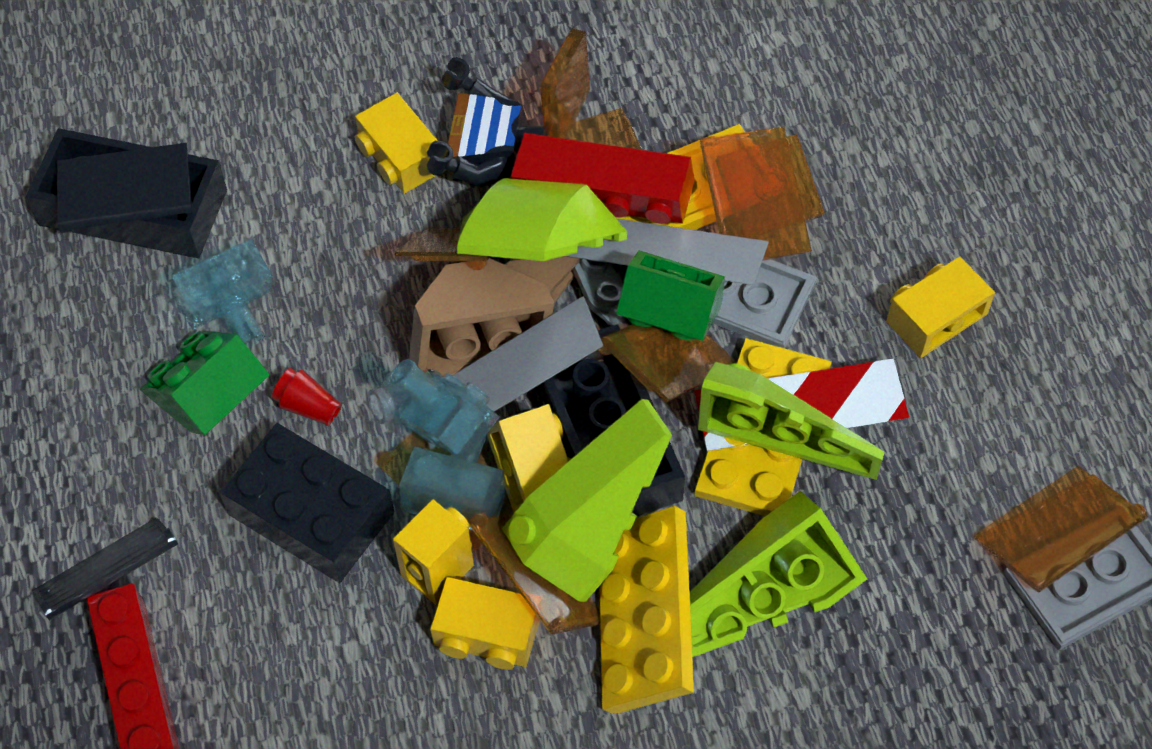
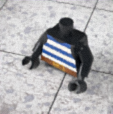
[426,57,549,187]

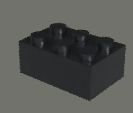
[220,423,395,584]

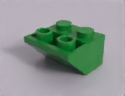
[616,250,725,341]
[140,331,270,435]

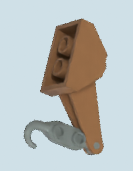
[408,256,663,385]

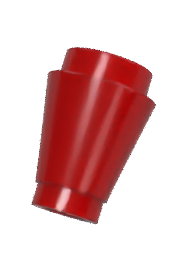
[272,368,342,426]

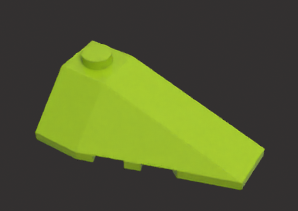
[698,362,885,480]
[502,399,672,602]
[690,491,867,657]

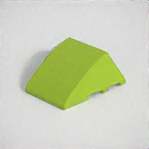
[457,178,627,261]

